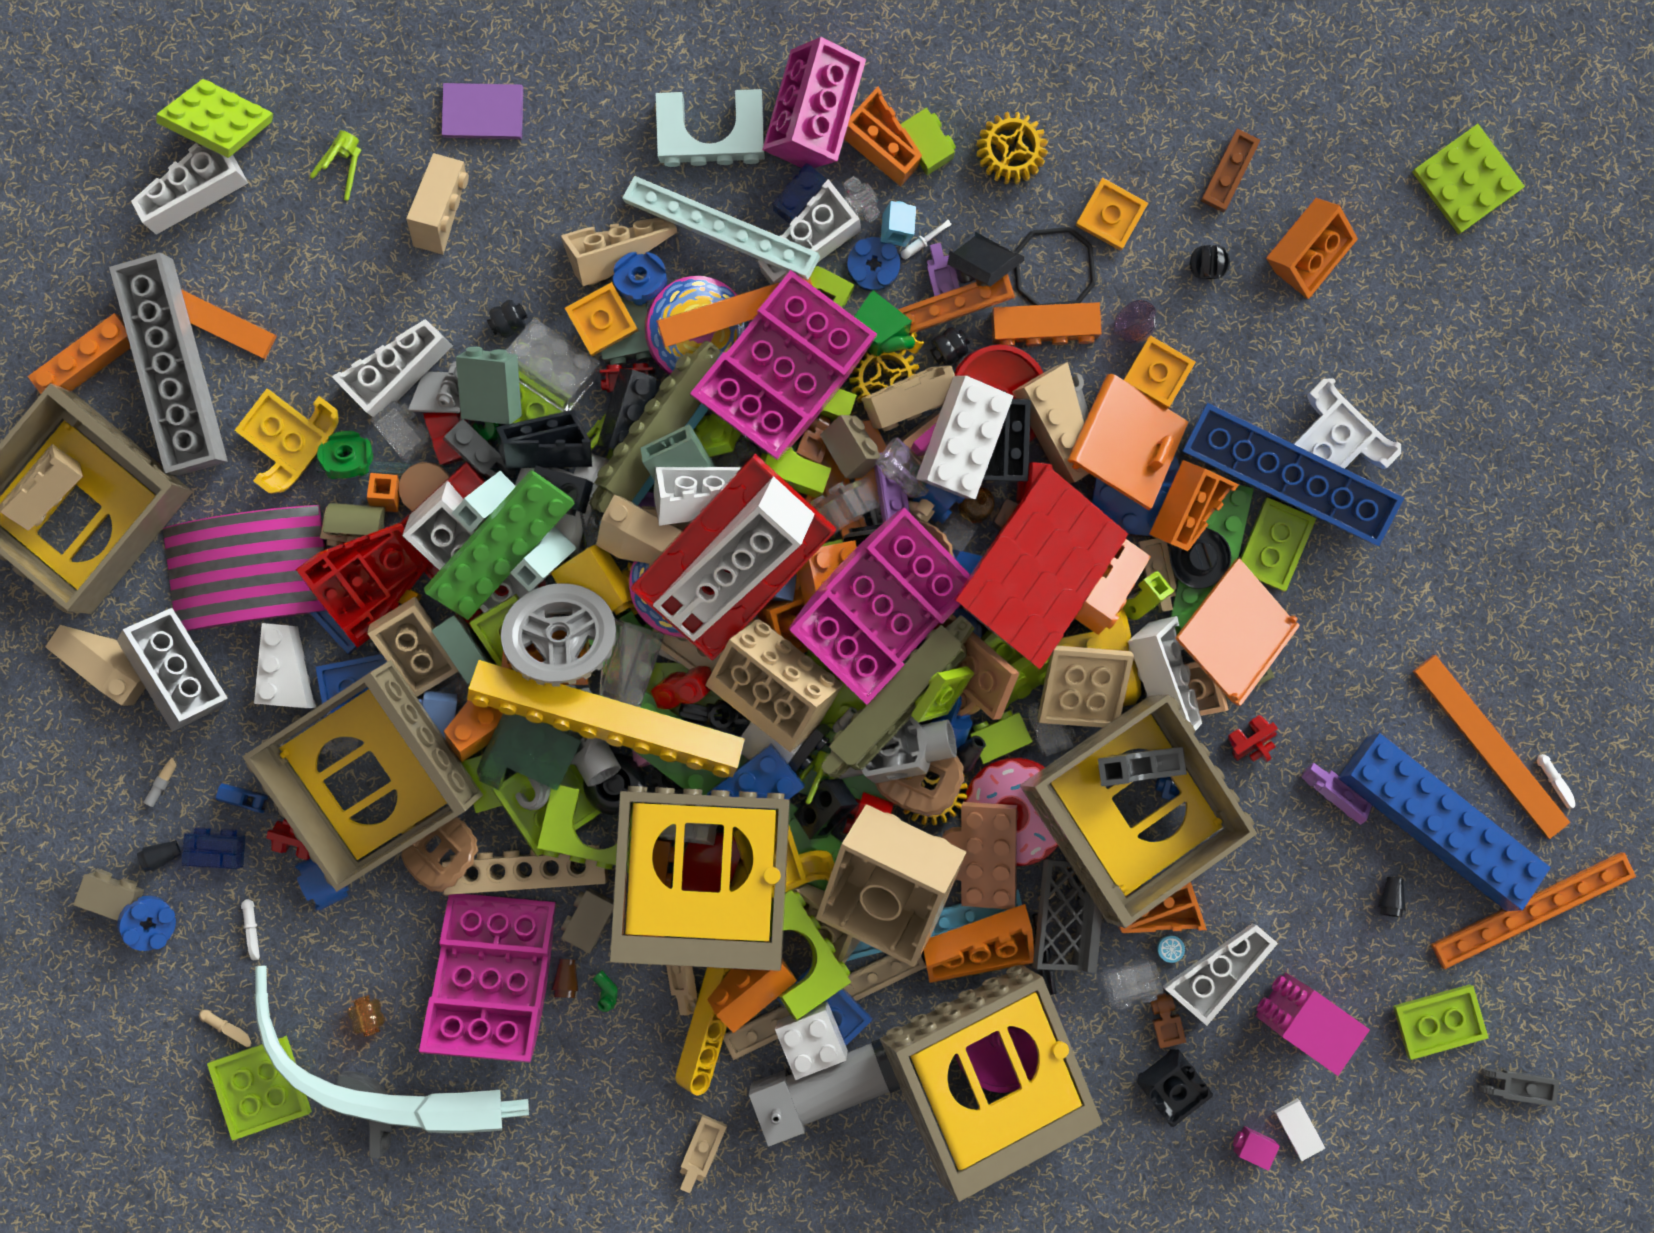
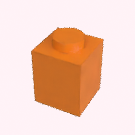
[367,473,400,512]

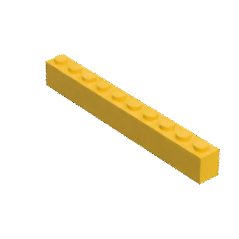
[467,660,745,778]

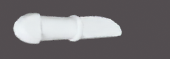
[901,220,951,260]
[1537,754,1575,809]
[241,899,260,960]

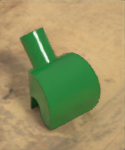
[473,422,502,443]

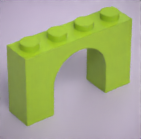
[761,389,857,499]
[537,784,639,874]
[743,890,851,1020]

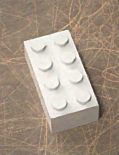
[916,375,1013,499]

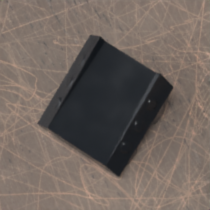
[947,232,1024,287]
[1137,1049,1213,1127]

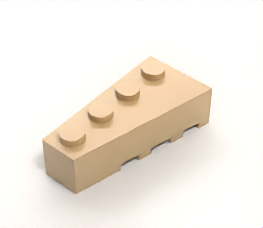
[1012,362,1089,483]

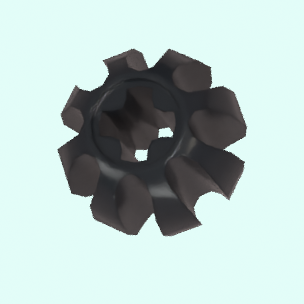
[1190,245,1230,279]

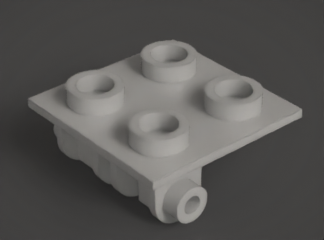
[408,361,460,413]

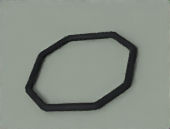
[1014,227,1096,305]

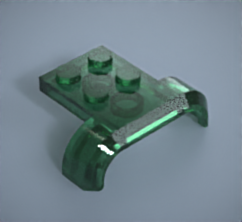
[477,714,582,791]

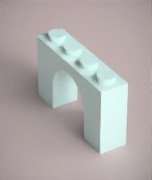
[656,89,765,167]
[451,471,577,592]

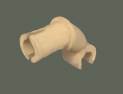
[908,499,935,522]

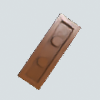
[1200,128,1261,213]

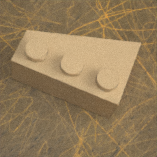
[406,153,469,255]
[861,366,955,431]
[0,444,83,531]

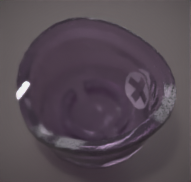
[1114,300,1157,344]

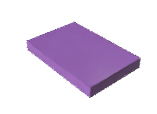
[442,83,523,139]

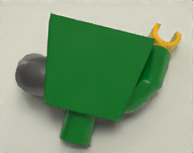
[844,290,924,356]

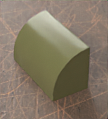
[323,503,385,537]

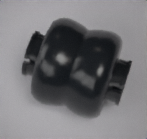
[487,300,528,338]
[930,327,970,366]

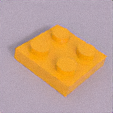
[1075,177,1148,251]
[565,282,639,356]
[1123,335,1196,408]

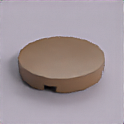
[399,462,450,511]

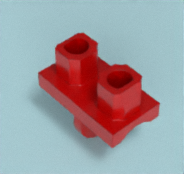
[1228,715,1278,763]
[266,819,310,860]

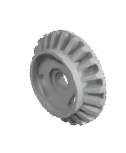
[501,584,616,687]

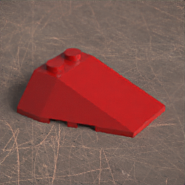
[295,523,430,648]

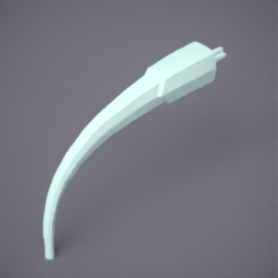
[254,966,529,1133]

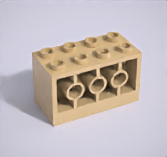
[705,619,843,752]

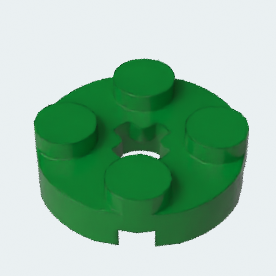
[317,431,373,479]

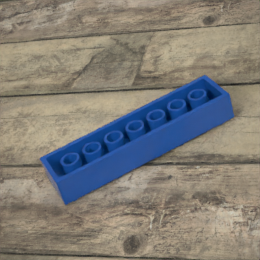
[1180,403,1404,546]
[1338,733,1551,911]

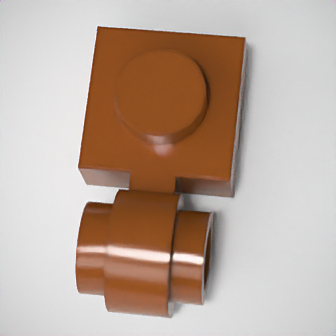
[796,414,832,464]
[1150,993,1186,1049]

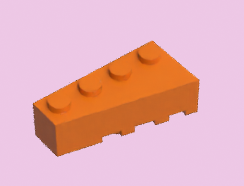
[923,904,1034,983]

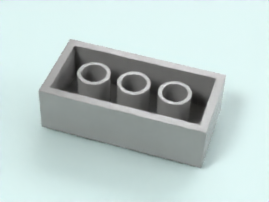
[117,608,228,732]

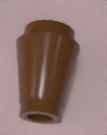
[552,959,579,998]

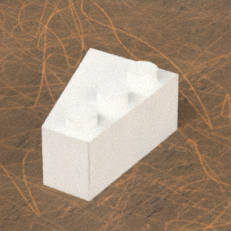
[254,623,316,708]

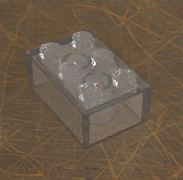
[506,318,600,412]

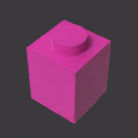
[1233,1126,1280,1171]

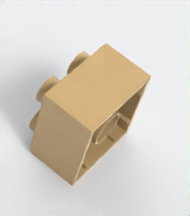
[816,804,966,967]

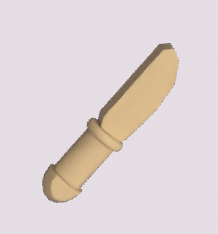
[199,1010,251,1048]

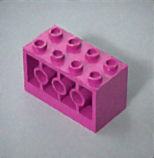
[762,37,866,170]
[1256,972,1370,1076]

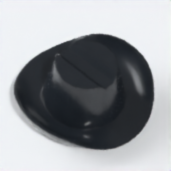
[1170,528,1231,589]
[583,754,645,815]

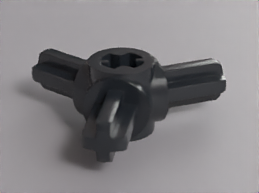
[679,699,736,735]

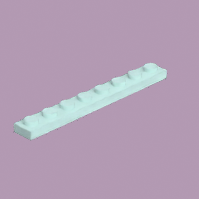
[622,176,820,280]

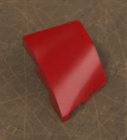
[672,833,741,893]

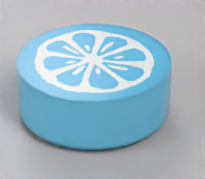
[1157,935,1185,963]

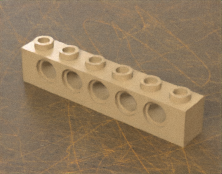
[442,845,609,895]

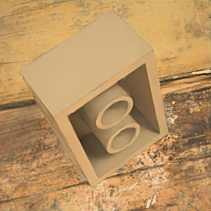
[368,597,458,697]

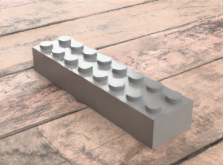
[109,252,228,476]

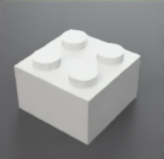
[775,1001,848,1080]

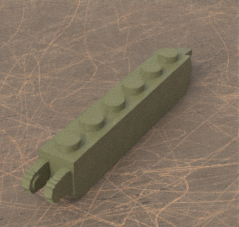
[589,341,721,513]
[821,616,975,779]

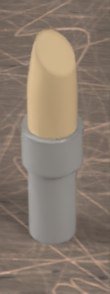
[143,758,176,807]

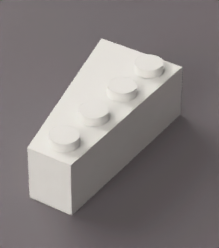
[332,319,453,420]
[1128,616,1202,731]
[1162,923,1278,1026]

